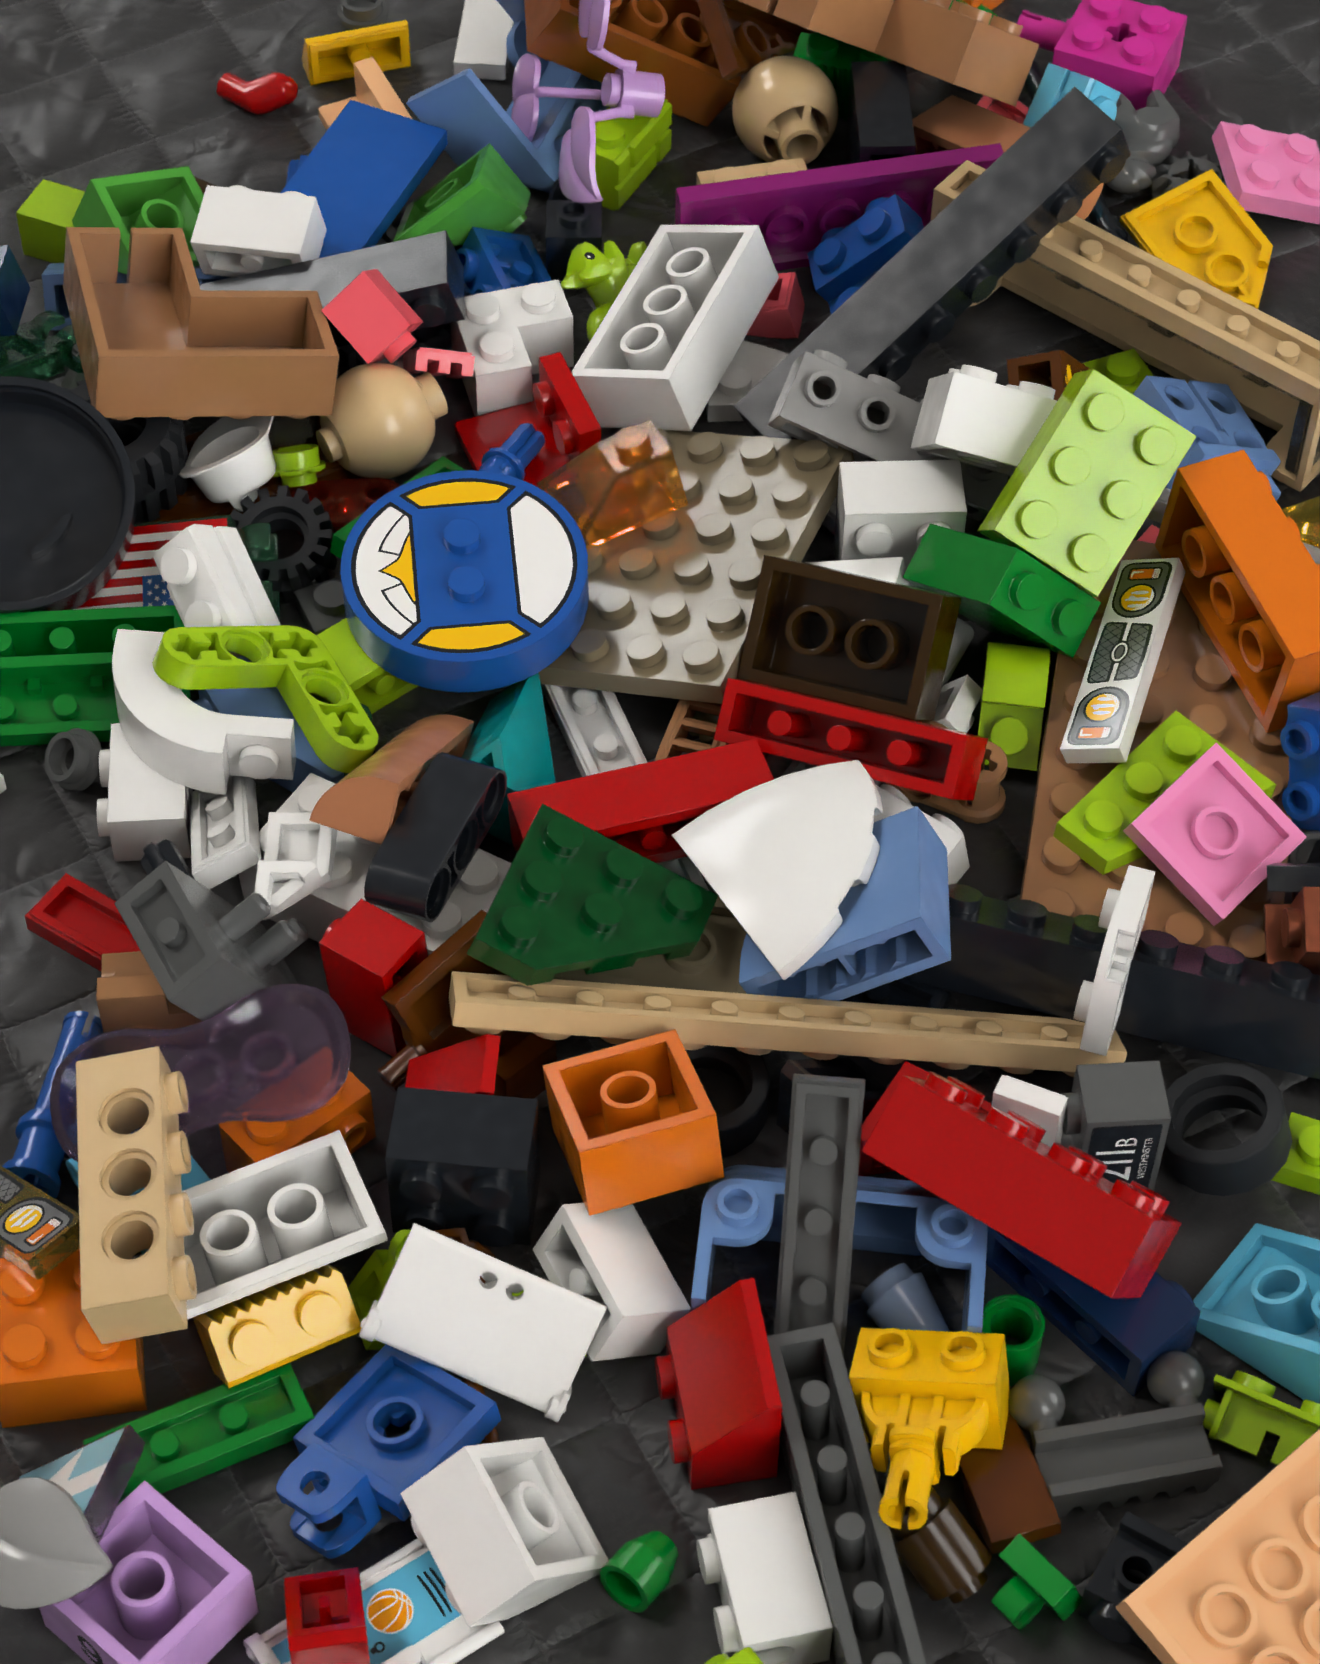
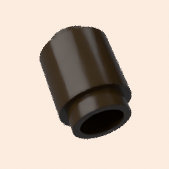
[890,1487,992,1604]

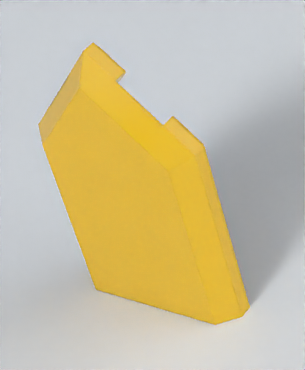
[1120,169,1273,309]

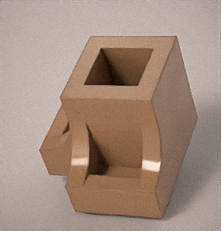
[96,951,209,1055]

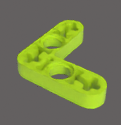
[152,625,379,773]

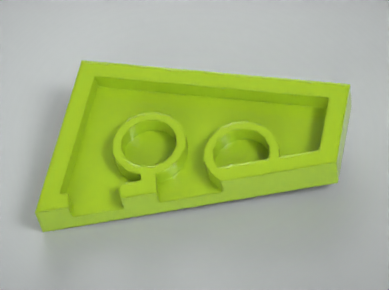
[1053,710,1277,875]

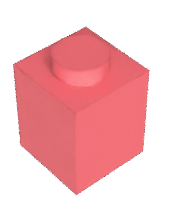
[321,269,423,364]

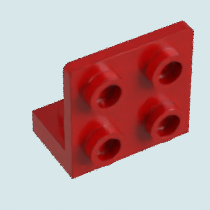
[455,352,602,493]

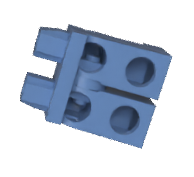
[1133,375,1281,501]

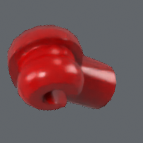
[216,72,298,115]

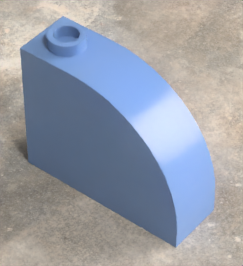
[739,806,951,1001]

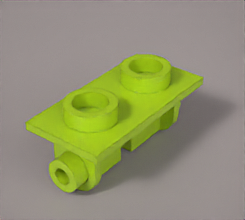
[1203,1370,1320,1466]

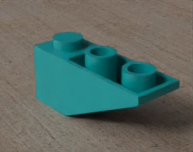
[461,672,556,847]

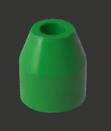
[600,1531,679,1613]

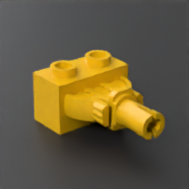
[849,1328,1010,1530]

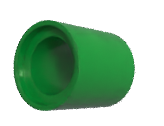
[981,1294,1045,1386]

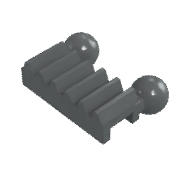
[1009,1351,1223,1518]

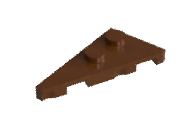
[697,0,815,81]

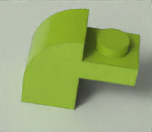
[977,642,1050,771]

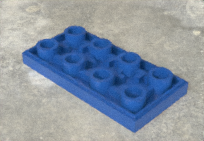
[281,100,448,258]

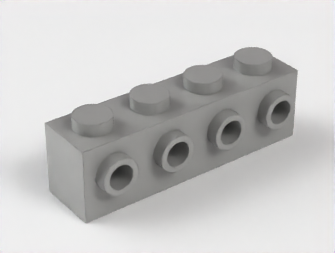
[768,350,1009,521]

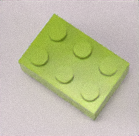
[978,369,1197,597]

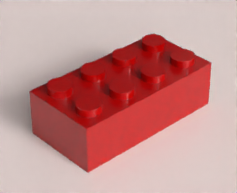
[862,1072,1182,1298]

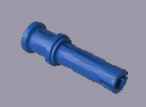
[1,1011,104,1201]

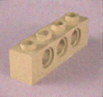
[76,1046,197,1344]

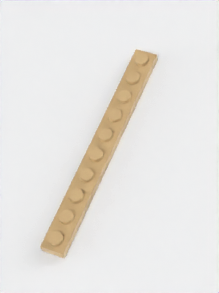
[449,971,1127,1077]

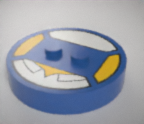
[340,470,589,693]

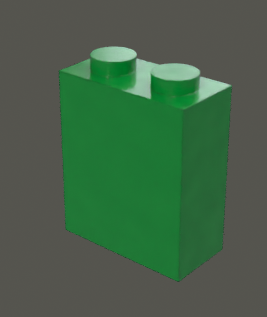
[902,523,1101,658]

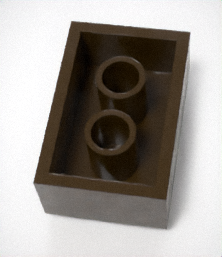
[737,555,962,720]

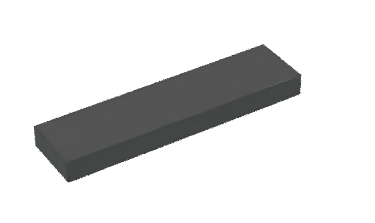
[774,1074,865,1358]

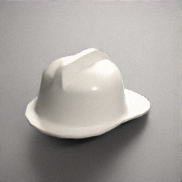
[179,416,276,512]

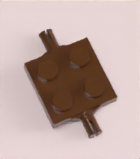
[376,910,532,1092]

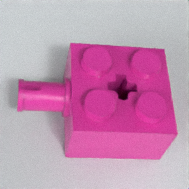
[1017,0,1187,110]

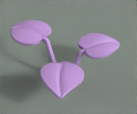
[511,0,665,204]

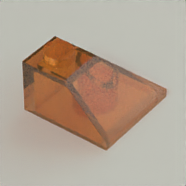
[537,419,689,550]

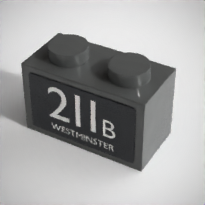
[1061,1061,1171,1191]

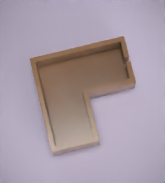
[736,0,1039,107]
[63,227,339,421]

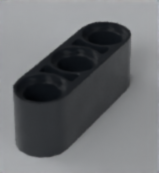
[364,752,507,923]

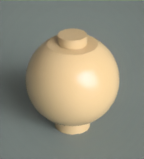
[732,56,839,164]
[316,362,448,480]

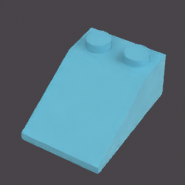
[1193,1223,1320,1404]

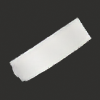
[112,629,296,795]

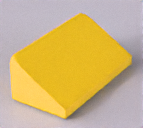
[302,20,411,86]

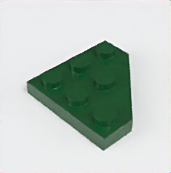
[466,804,718,986]

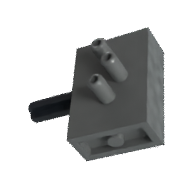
[114,839,320,1061]

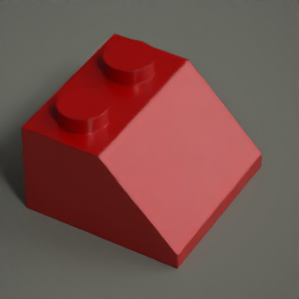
[655,1278,782,1490]

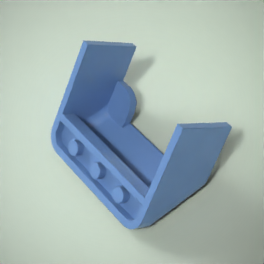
[406,0,609,193]
[691,1165,988,1333]

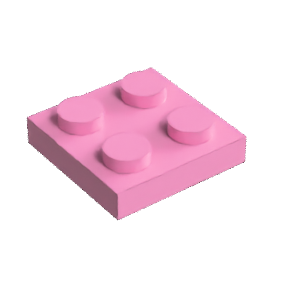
[1211,121,1320,225]
[1123,742,1307,926]

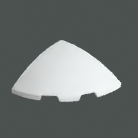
[672,760,883,981]

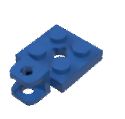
[276,1345,502,1559]

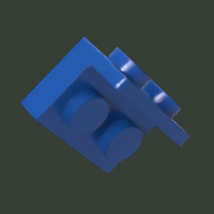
[457,227,552,295]

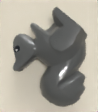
[1104,89,1180,194]

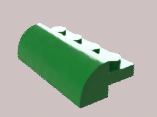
[0,605,195,747]

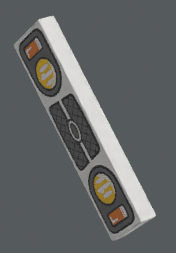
[1060,558,1185,763]

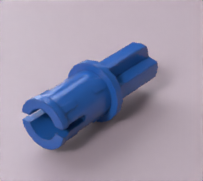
[478,423,545,480]

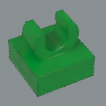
[991,1533,1082,1631]

